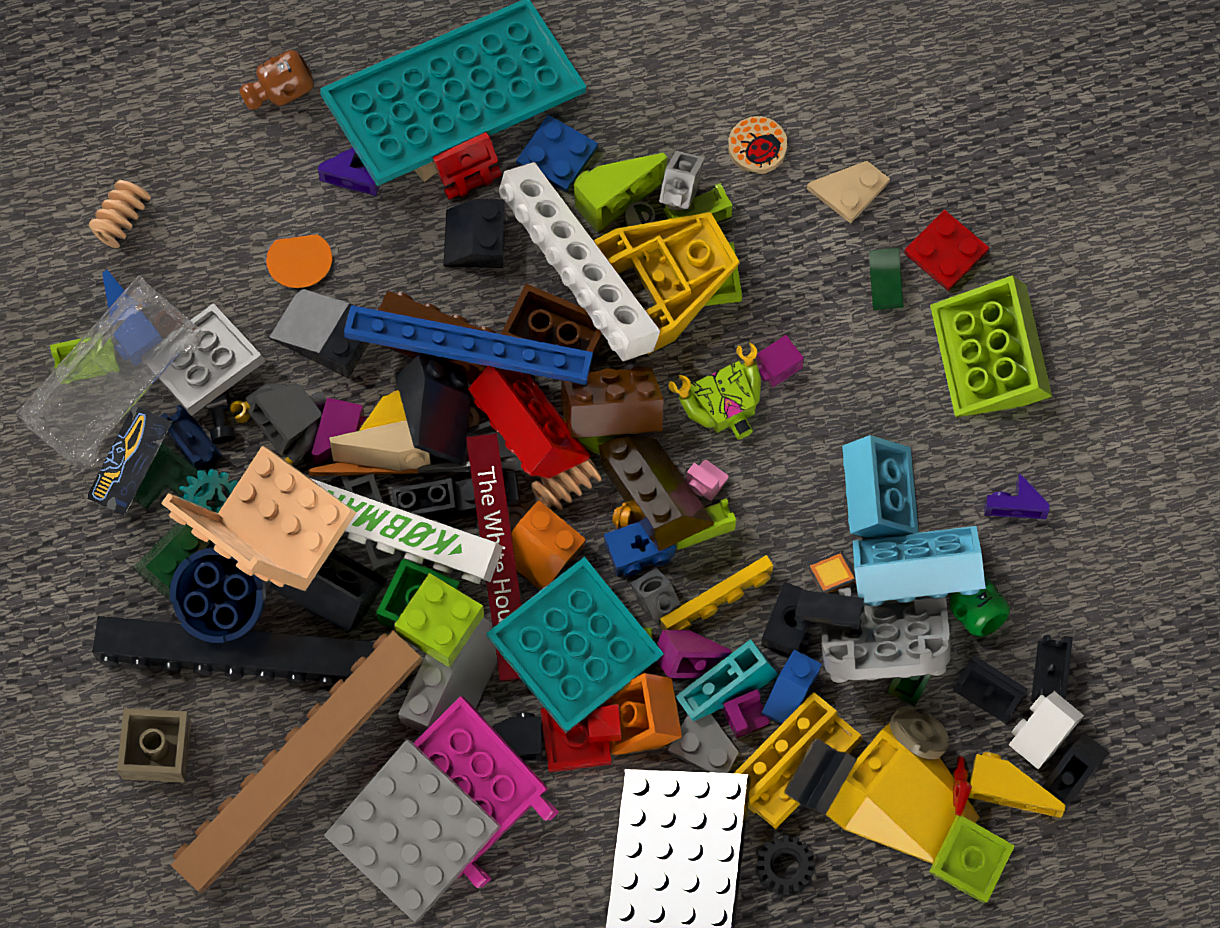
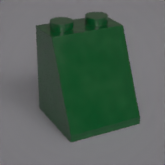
[133,523,214,603]

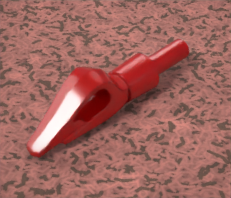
[953,756,972,816]

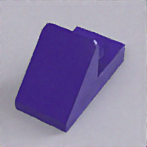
[317,147,380,196]
[984,474,1050,519]

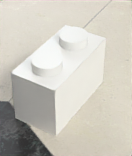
[1009,691,1084,769]

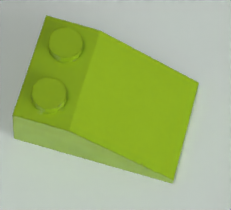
[574,153,667,233]

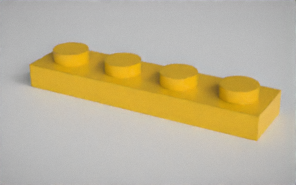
[660,555,773,630]

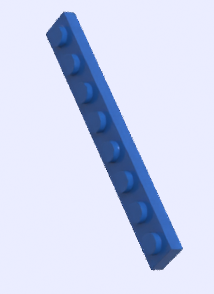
[344,305,593,385]

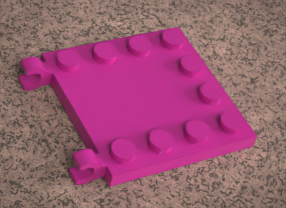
[414,696,559,888]

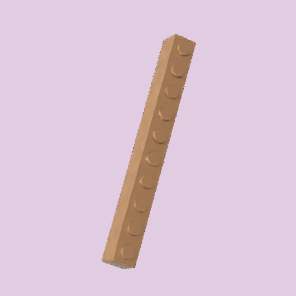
[171,631,423,893]

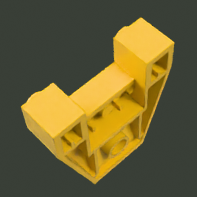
[593,212,740,355]

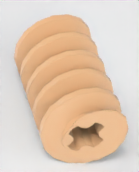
[89,180,151,248]
[532,458,602,511]

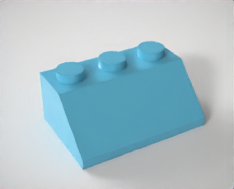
[842,435,919,538]

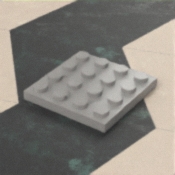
[324,740,501,922]

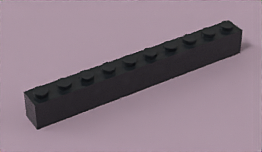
[92,616,409,693]

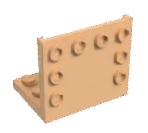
[161,446,357,591]

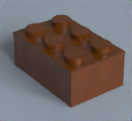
[501,284,606,370]
[561,366,664,438]

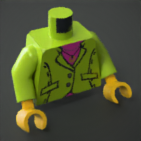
[668,342,761,440]

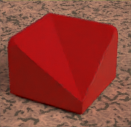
[587,704,621,743]

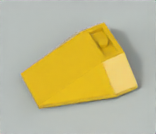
[826,723,980,864]

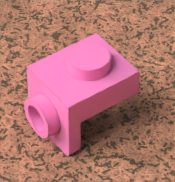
[686,460,728,501]

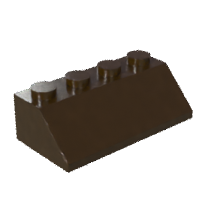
[598,434,714,551]

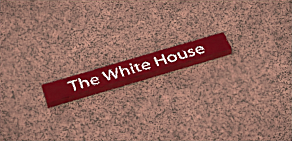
[466,433,521,682]

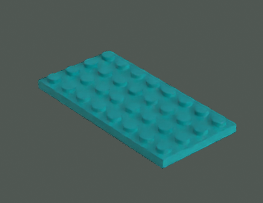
[320,0,587,186]

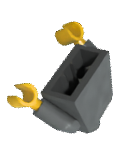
[230,383,326,465]

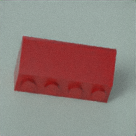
[468,366,591,478]

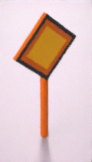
[806,550,856,593]

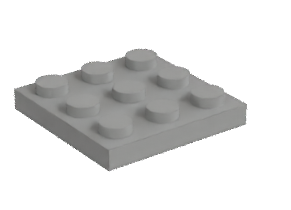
[141,303,265,416]

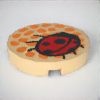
[728,116,787,174]

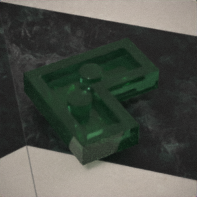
[133,443,202,510]

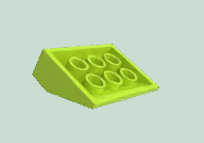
[930,275,1052,417]

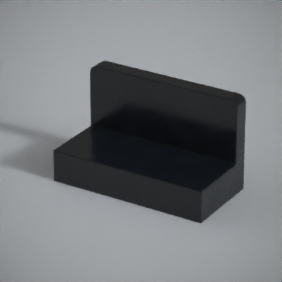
[784,739,857,815]

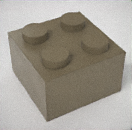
[117,708,192,783]

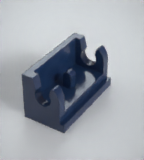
[160,405,222,472]

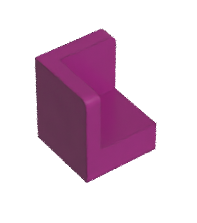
[723,689,769,739]

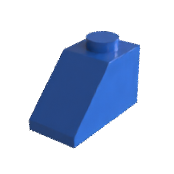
[762,650,822,725]

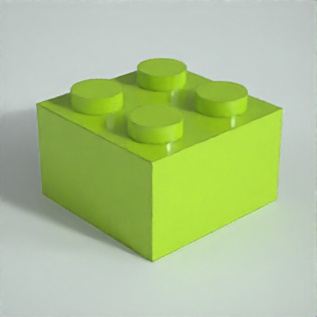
[395,573,484,668]

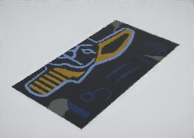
[87,405,172,516]

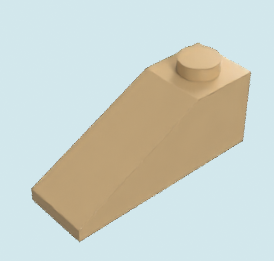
[329,420,431,471]

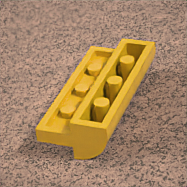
[733,692,863,829]

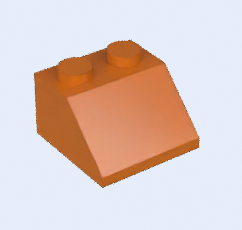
[511,500,586,591]
[603,673,682,755]

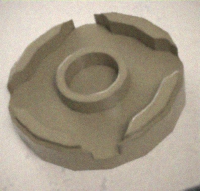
[890,706,950,759]

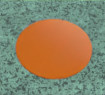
[266,234,332,288]

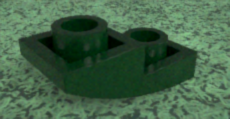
[869,248,904,311]

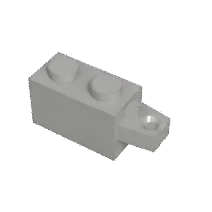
[659,151,705,210]

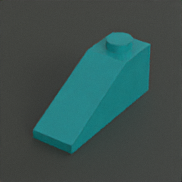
[675,639,779,722]

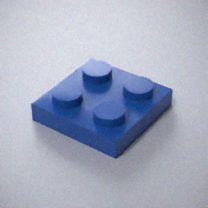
[516,115,598,193]

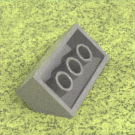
[398,617,497,733]

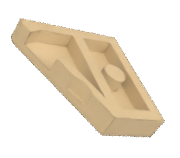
[807,161,890,224]

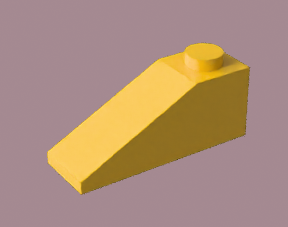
[968,752,1065,818]

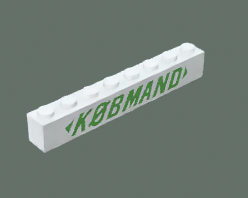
[310,478,503,584]

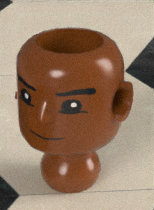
[239,50,314,110]

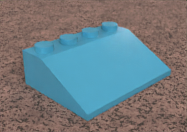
[853,526,986,606]

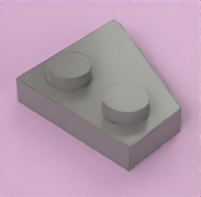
[668,714,739,773]

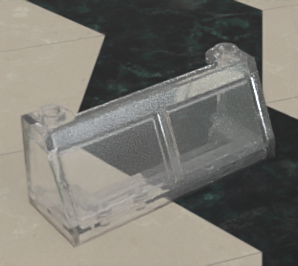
[17,275,205,472]

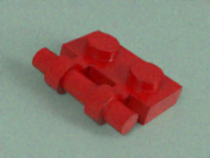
[432,132,502,200]

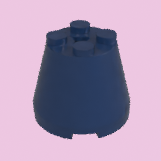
[169,547,266,643]

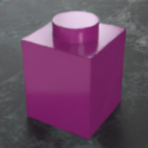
[756,335,804,387]

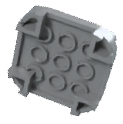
[821,588,951,683]

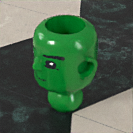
[949,575,1010,637]

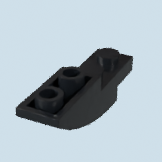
[391,471,521,520]

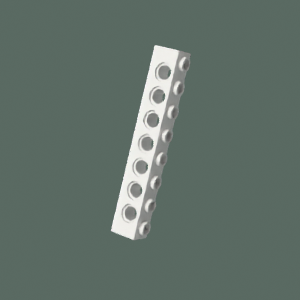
[499,162,660,361]

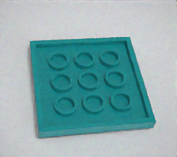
[486,557,664,734]

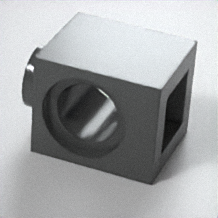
[630,568,681,622]

